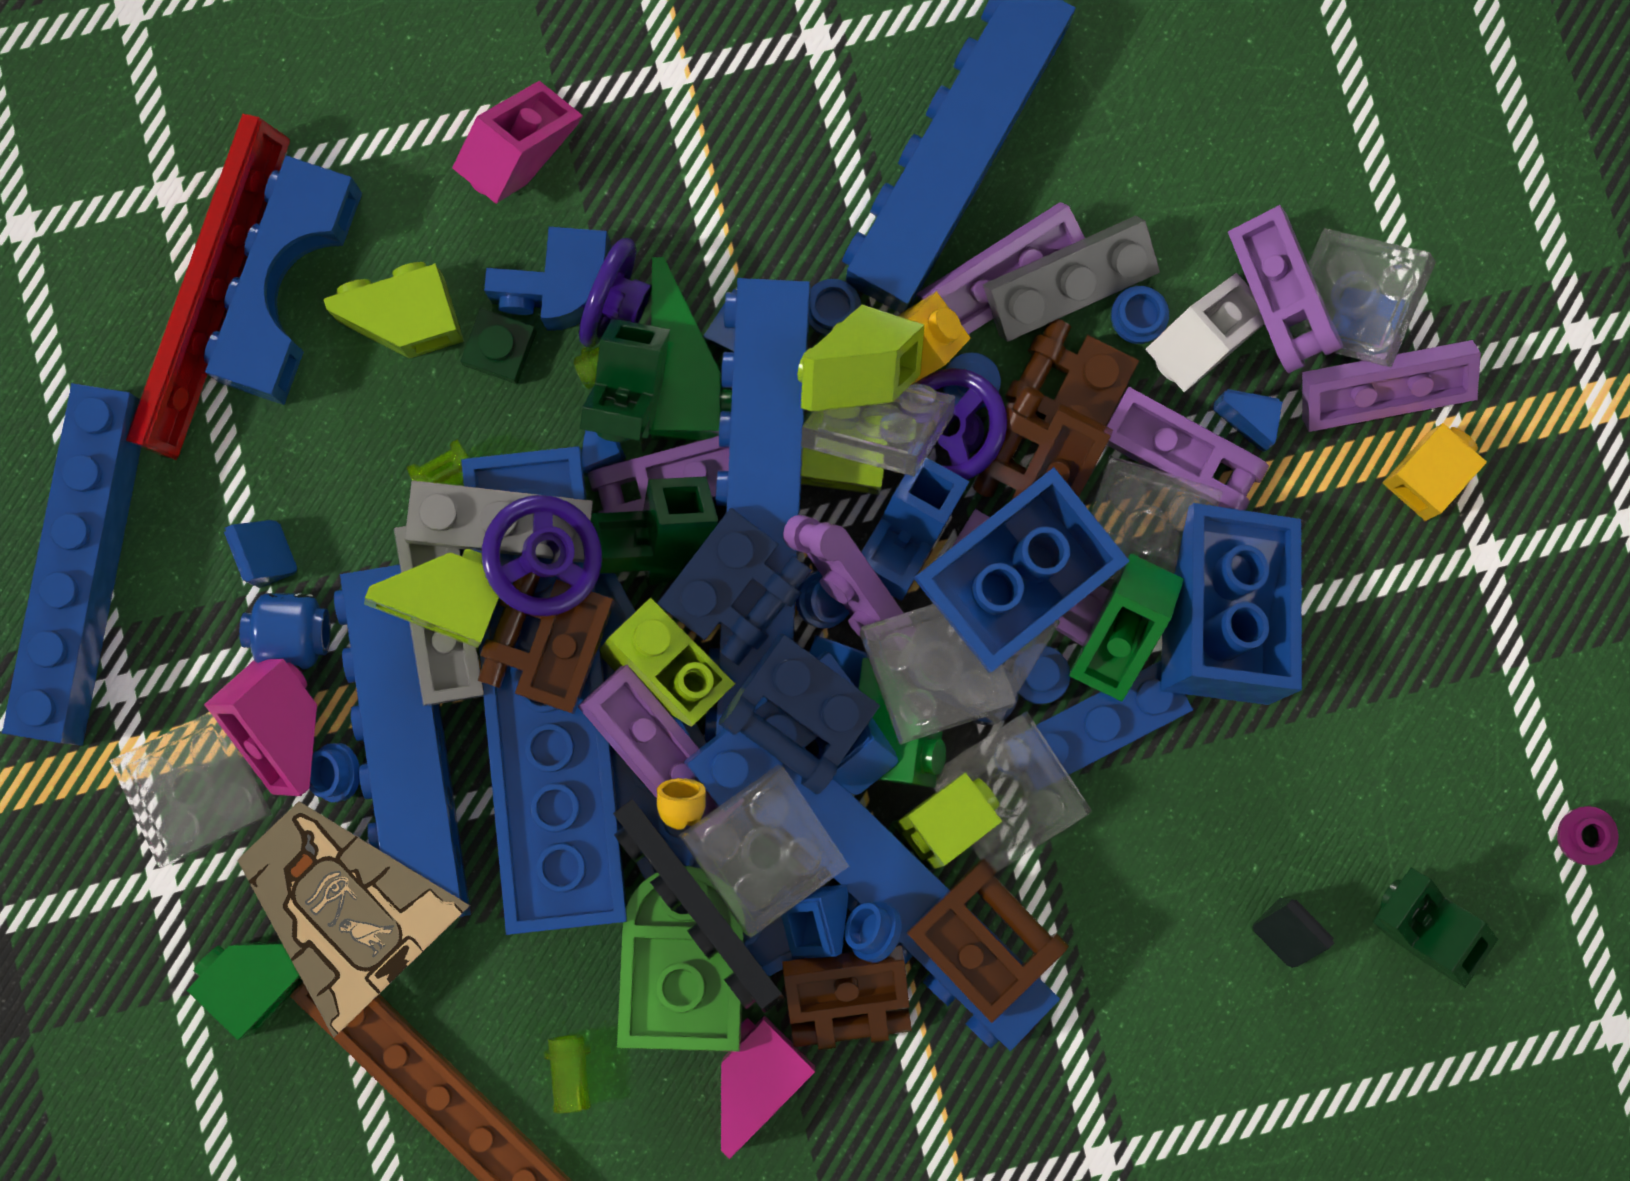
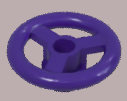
[579,237,652,347]
[895,368,1007,480]
[482,495,602,616]

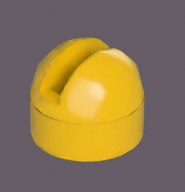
[657,778,706,830]

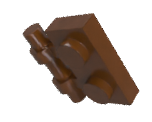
[1005,319,1139,426]
[972,386,1113,501]
[477,572,615,714]
[782,945,912,1050]

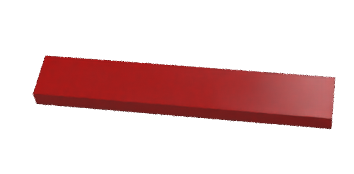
[126,113,290,460]

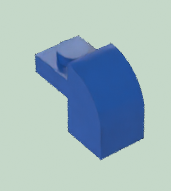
[484,227,611,331]
[861,453,970,601]

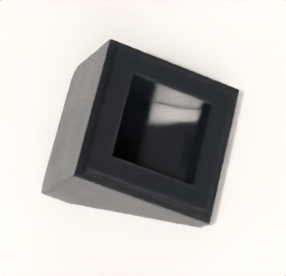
[1252,898,1334,968]

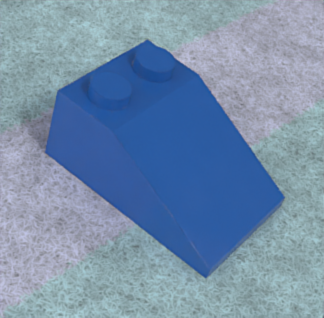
[913,467,1130,674]
[1161,503,1302,705]

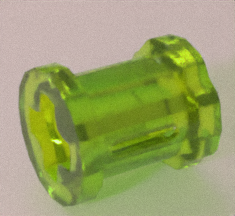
[406,439,470,486]

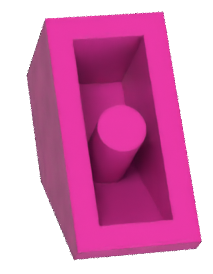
[452,81,583,204]
[204,659,317,796]
[721,1015,815,1159]

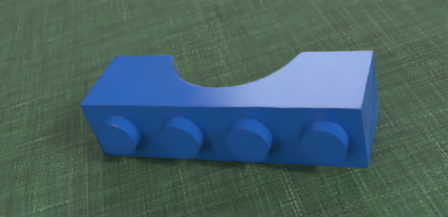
[204,155,362,405]

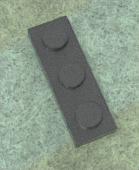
[982,216,1160,342]

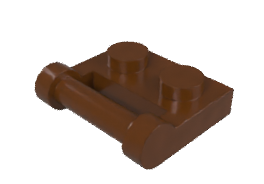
[906,857,1069,1023]

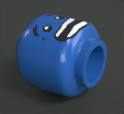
[239,593,331,669]

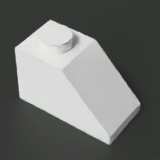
[1146,273,1265,392]

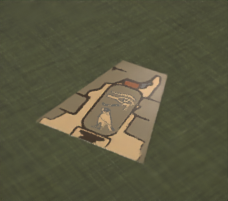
[237,801,470,1038]

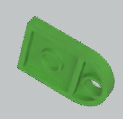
[617,866,744,1052]

